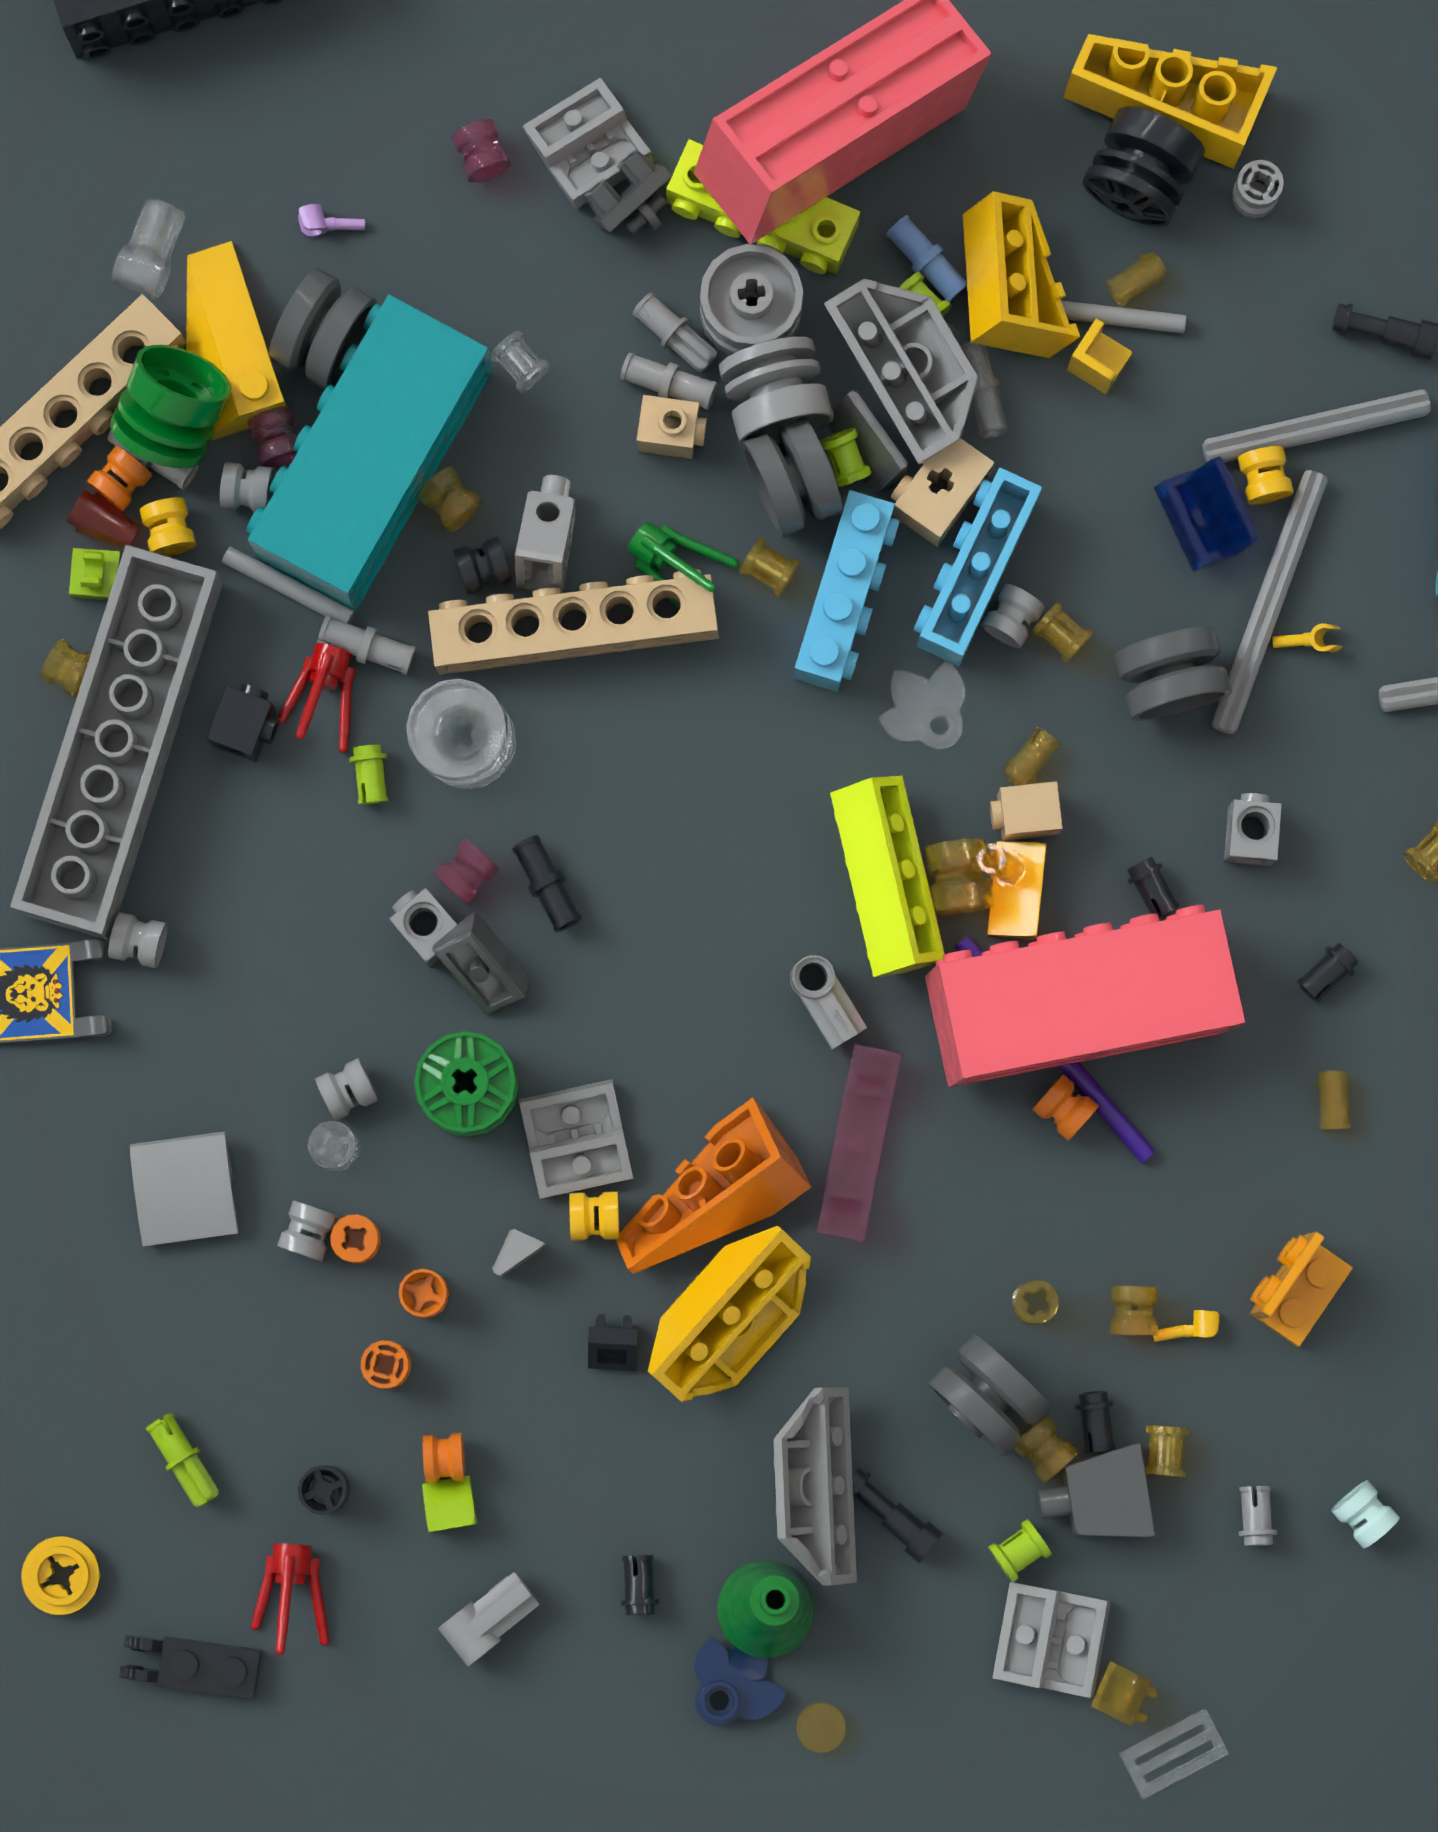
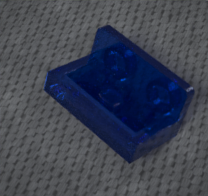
[1154,457,1259,572]

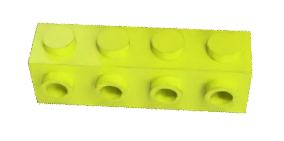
[666,139,861,275]
[830,775,945,977]

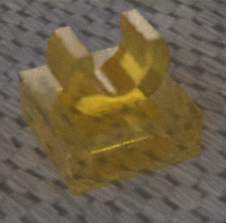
[1091,1661,1157,1726]

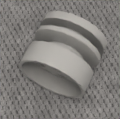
[719,337,834,445]

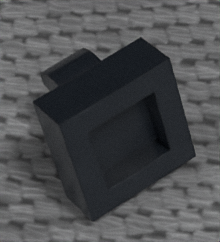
[588,1314,638,1371]

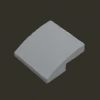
[522,78,654,209]
[519,1079,633,1199]
[130,1131,239,1247]
[992,1582,1111,1698]

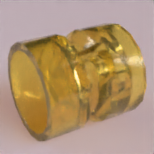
[924,838,994,915]

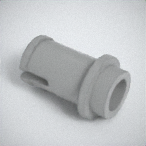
[1238,1486,1277,1546]

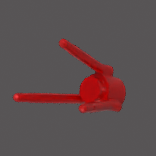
[278,643,356,753]
[251,1543,329,1655]

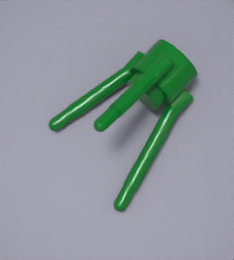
[627,521,739,611]

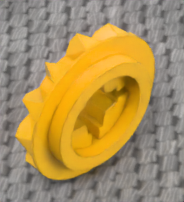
[21,1536,101,1615]

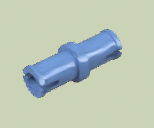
[886,215,967,303]

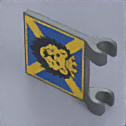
[0,939,113,1044]

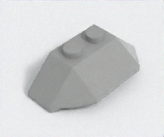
[824,278,979,465]
[774,1387,857,1586]

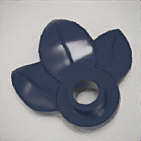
[694,1637,786,1725]

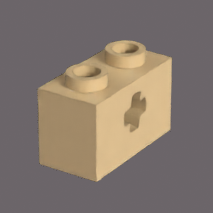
[891,439,995,547]

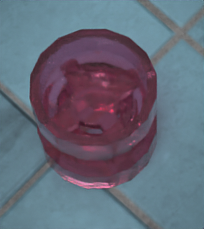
[451,119,511,183]
[247,406,298,468]
[433,838,500,905]

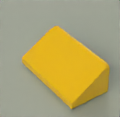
[987,841,1046,941]

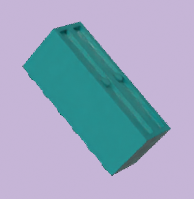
[246,294,493,613]

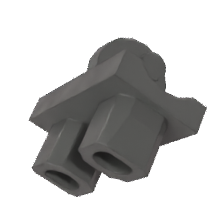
[584,150,672,234]

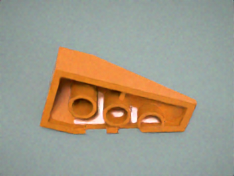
[615,1097,812,1274]

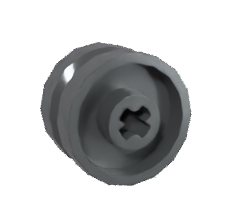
[269,268,378,389]
[742,417,843,538]
[1114,626,1232,721]
[927,1334,1052,1457]

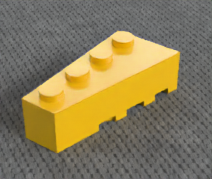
[1063,34,1278,169]

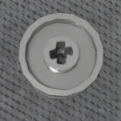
[700,244,803,356]

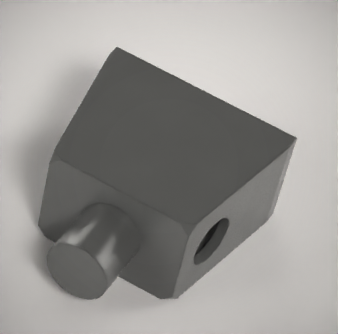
[1037,1443,1155,1537]

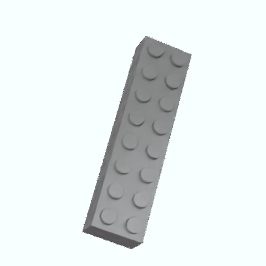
[10,545,223,941]

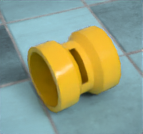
[1238,446,1294,505]
[139,497,196,557]
[569,1192,619,1241]

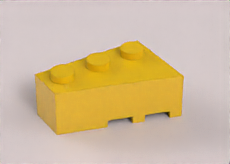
[963,191,1080,358]

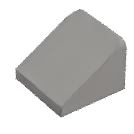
[492,1229,547,1277]

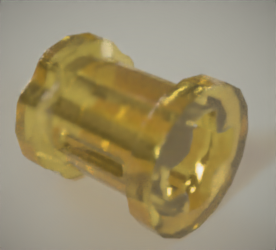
[739,537,800,597]
[1031,601,1094,664]
[1403,820,1438,883]
[1012,1280,1059,1324]
[1144,1425,1190,1477]

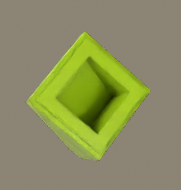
[422,1475,478,1532]

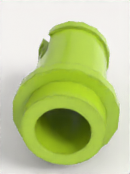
[349,744,388,805]

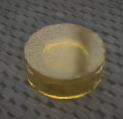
[796,1702,845,1753]

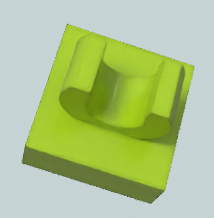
[69,548,122,600]

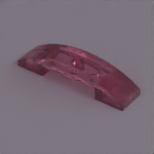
[817,1044,901,1242]

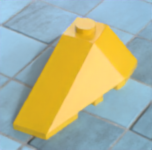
[186,241,289,441]

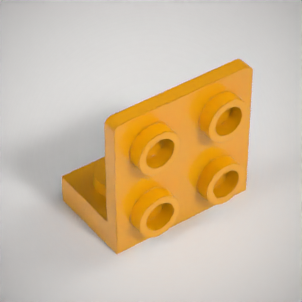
[1249,1231,1353,1347]

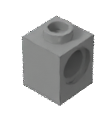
[1224,793,1282,866]
[389,888,457,967]

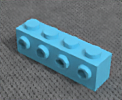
[913,467,1042,666]
[793,490,900,692]

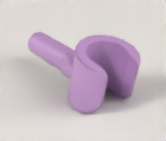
[298,204,365,238]

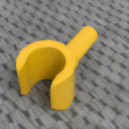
[1272,623,1342,653]
[1152,1310,1220,1342]

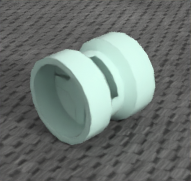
[1331,1480,1400,1549]

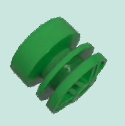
[110,344,231,469]
[414,1031,519,1138]

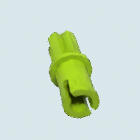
[145,1412,218,1507]

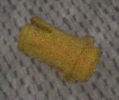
[1105,251,1168,307]
[1003,727,1060,786]
[977,843,1026,887]
[1314,1071,1352,1130]

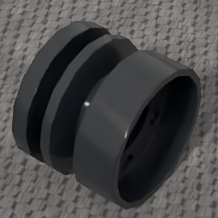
[1082,106,1206,227]

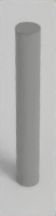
[1061,300,1186,334]
[222,546,355,624]

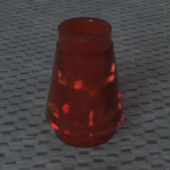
[67,490,141,549]

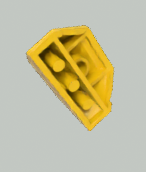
[648,1226,811,1402]

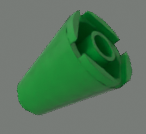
[717,1560,814,1658]

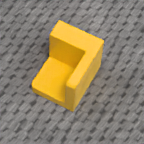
[1067,318,1132,395]

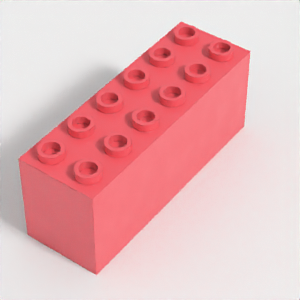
[694,0,992,245]
[925,905,1245,1088]

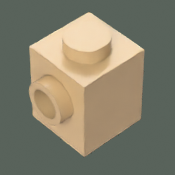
[636,395,707,459]
[990,781,1063,841]

